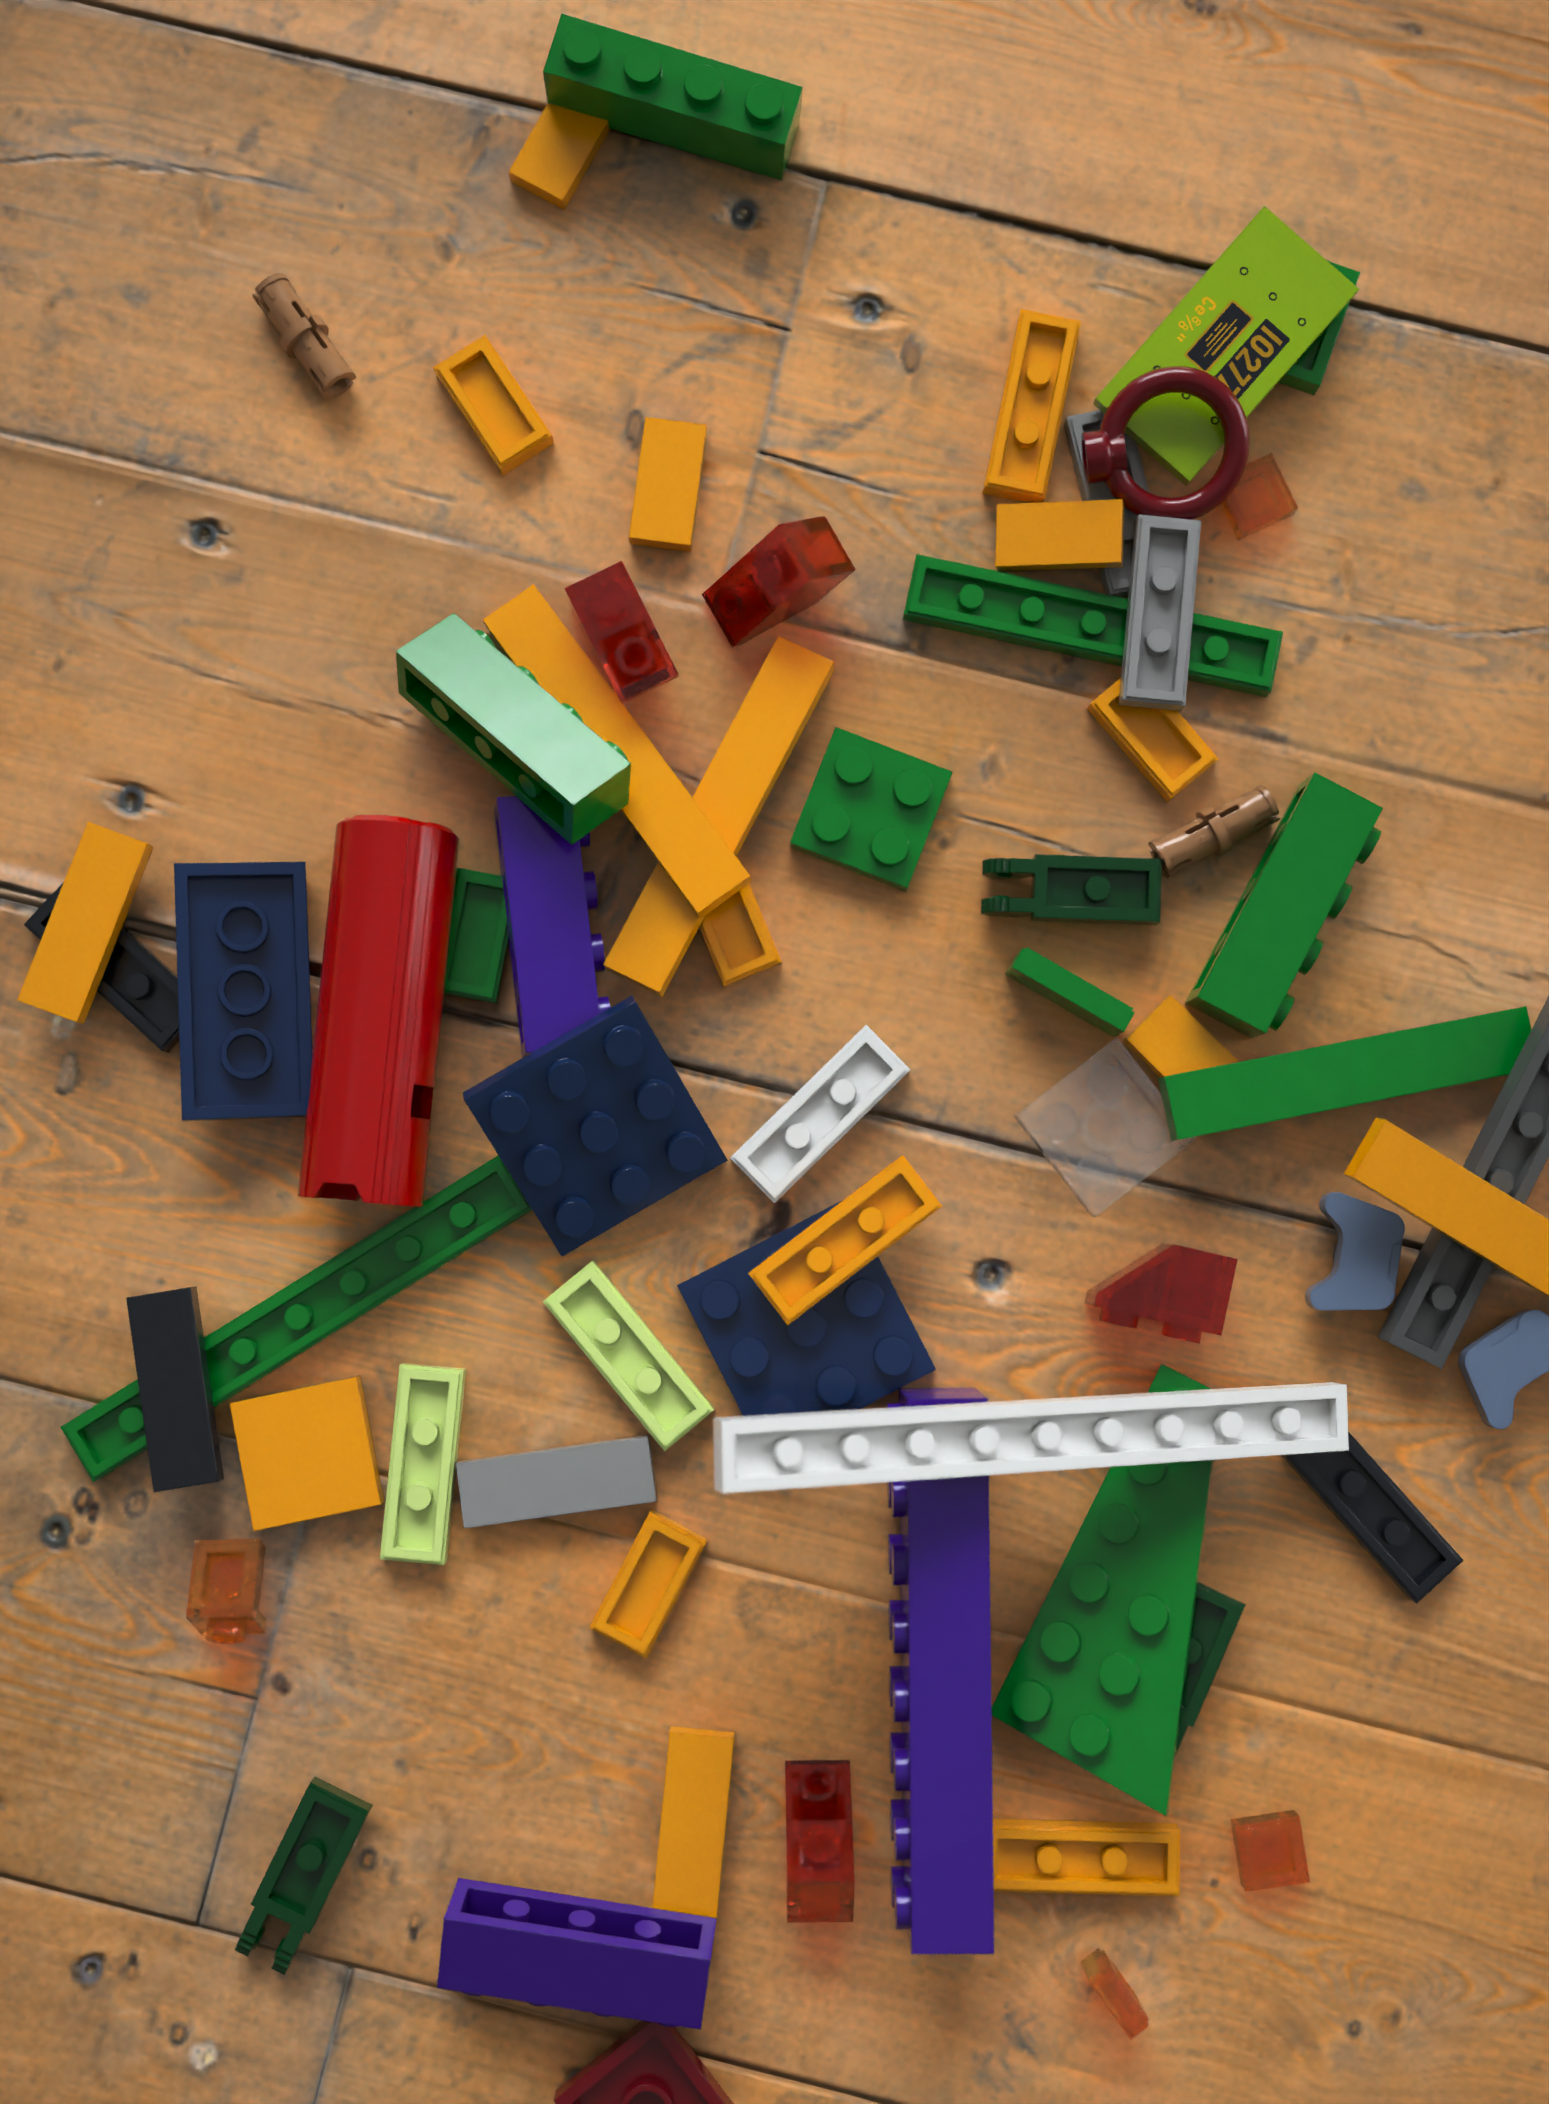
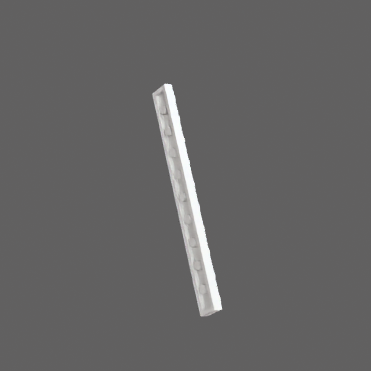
[713,1382,1349,1493]

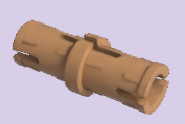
[252,273,356,400]
[1148,785,1280,878]

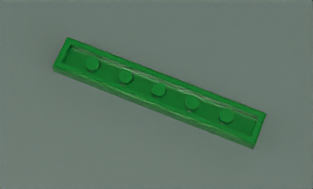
[902,554,1283,697]
[1158,1006,1532,1141]

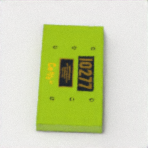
[1093,206,1359,486]

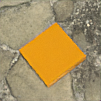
[230,1376,384,1531]

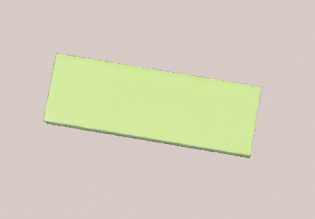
[543,1260,715,1451]
[380,1363,466,1565]

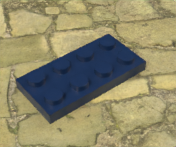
[174,862,312,1122]

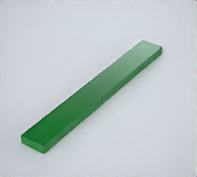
[60,1155,532,1482]

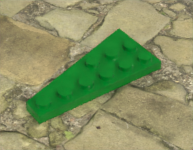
[991,1364,1214,1816]

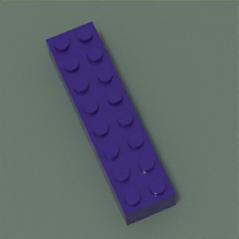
[887,1387,994,1954]

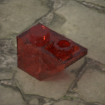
[702,516,856,647]
[564,561,679,705]
[1084,1243,1238,1344]
[785,1760,855,1923]

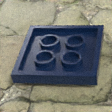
[463,995,728,1256]
[677,1199,936,1416]

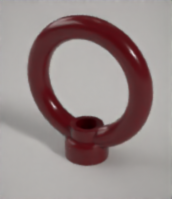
[1081,366,1250,520]

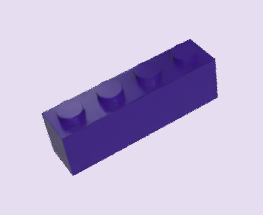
[494,796,610,1058]
[437,1878,717,2030]

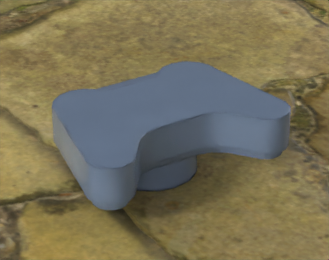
[1305,1192,1405,1311]
[1458,1309,1549,1429]

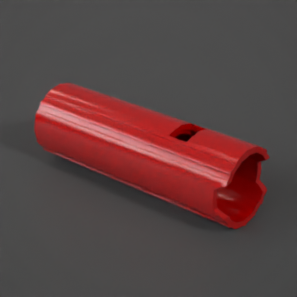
[298,815,459,1207]

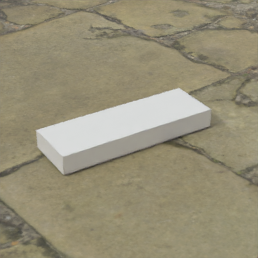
[730,1025,910,1203]

